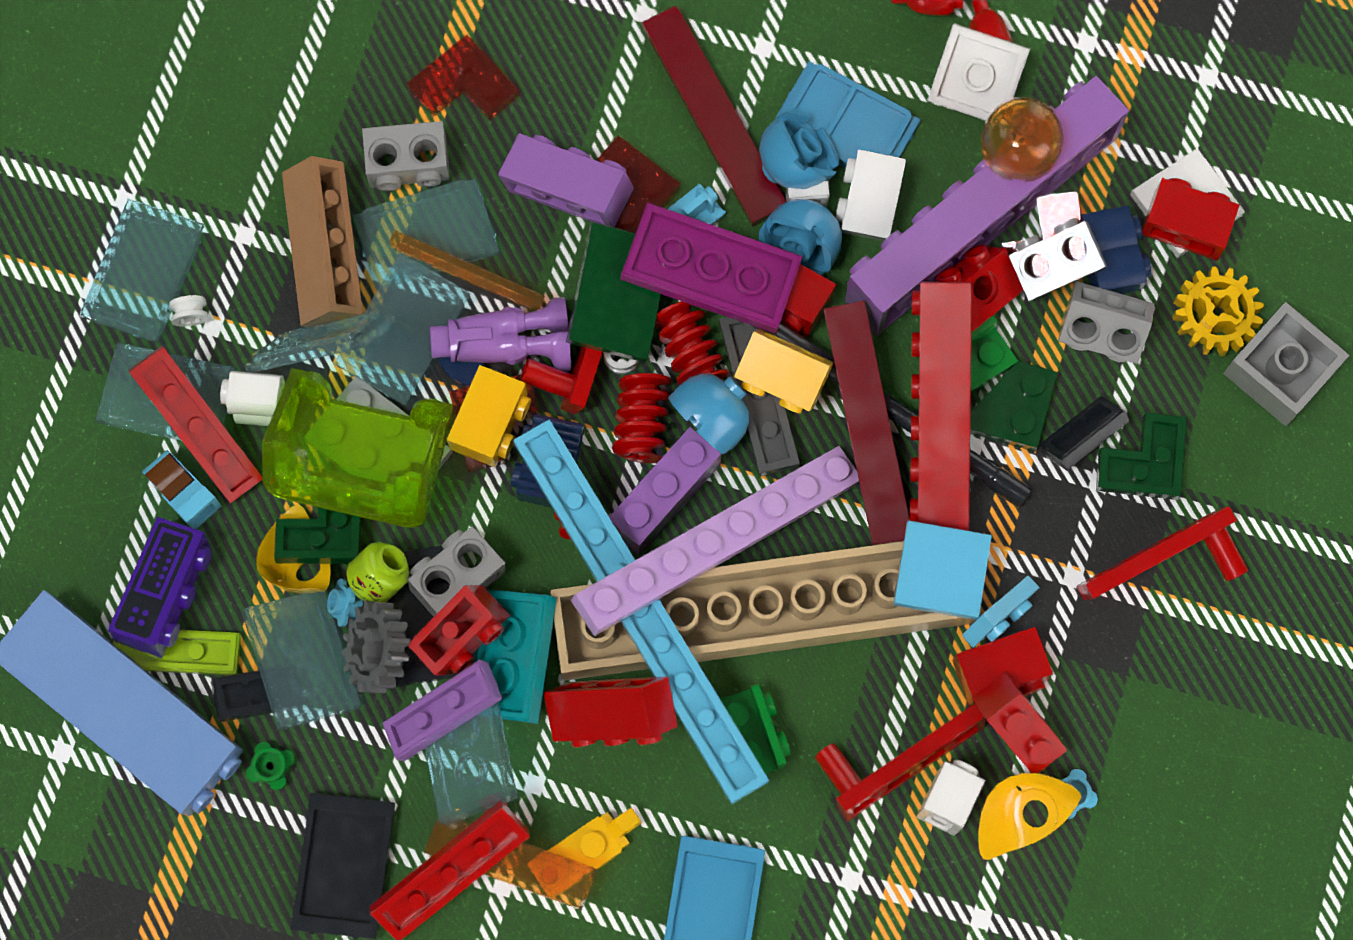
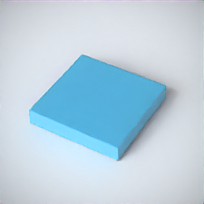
[893,521,992,620]

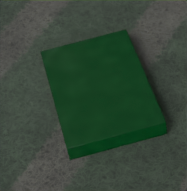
[566,222,661,362]

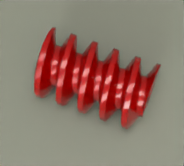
[654,301,729,386]
[612,373,671,464]

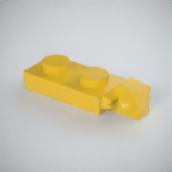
[528,807,642,901]

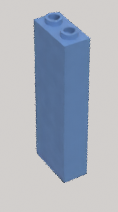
[0,590,244,816]

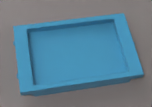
[776,61,920,169]
[664,835,765,940]

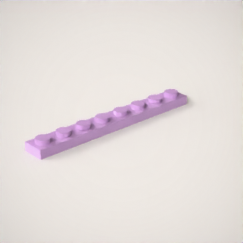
[571,446,859,636]

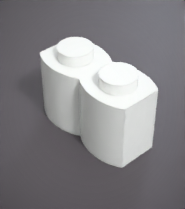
[220,371,291,428]

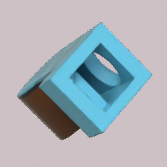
[142,450,222,529]

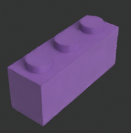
[498,133,634,228]
[609,427,721,556]

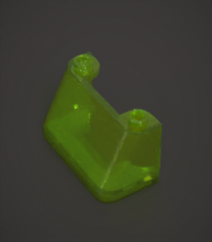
[262,368,453,528]

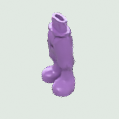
[429,297,571,372]

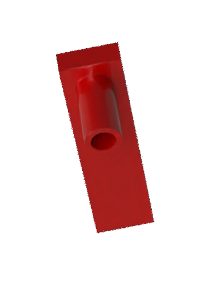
[128,346,263,503]
[520,346,602,415]
[1076,506,1248,601]
[815,704,985,822]
[370,794,530,940]

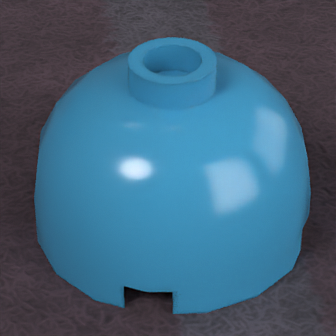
[759,108,839,189]
[759,199,842,275]
[668,373,749,454]

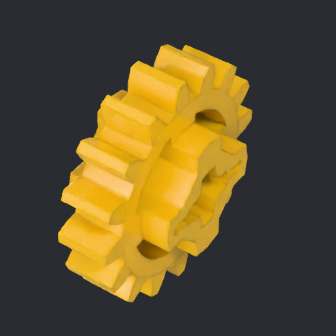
[1172,267,1264,356]

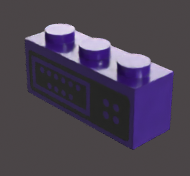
[108,517,212,658]

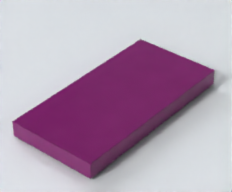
[620,202,802,334]

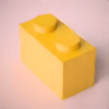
[734,329,834,413]
[447,365,531,468]

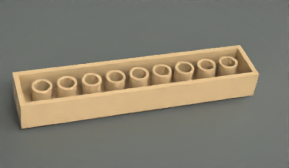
[550,541,982,681]

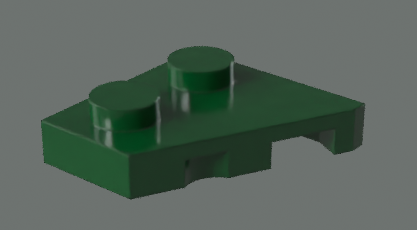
[971,361,1058,452]

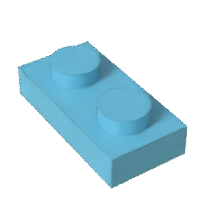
[962,576,1040,648]

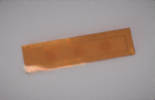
[389,230,545,311]
[424,813,597,910]

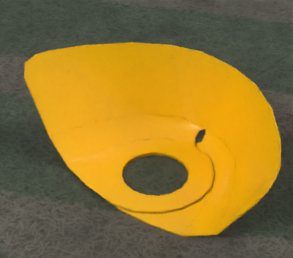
[256,504,331,593]
[978,773,1081,860]

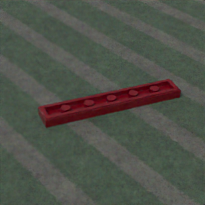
[641,5,786,227]
[824,300,910,546]

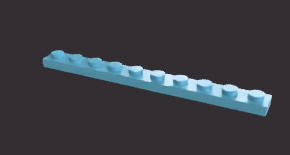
[513,419,769,805]

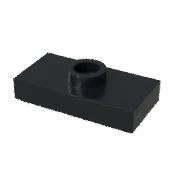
[1039,396,1129,471]
[211,665,303,723]

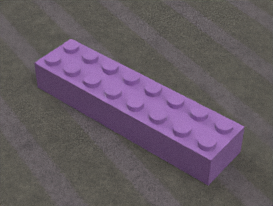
[845,76,1129,336]

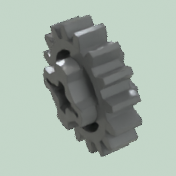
[341,601,410,693]

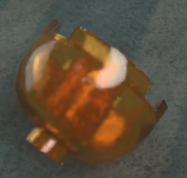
[981,97,1064,182]

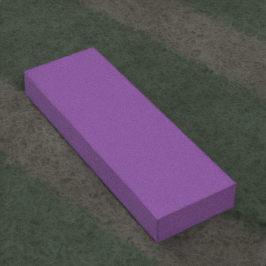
[382,660,502,761]

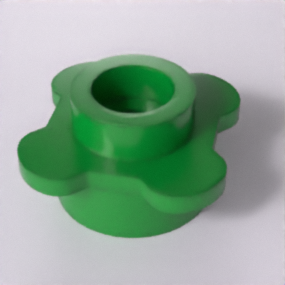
[246,742,295,790]

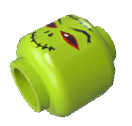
[346,542,410,602]

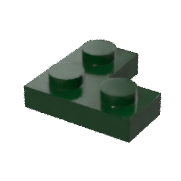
[1096,412,1187,500]
[274,480,362,564]

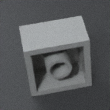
[1223,302,1350,427]

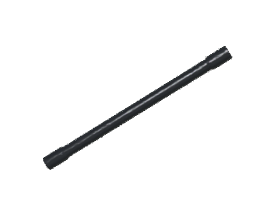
[748,321,1032,508]

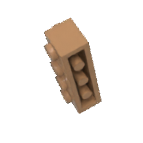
[282,156,363,330]

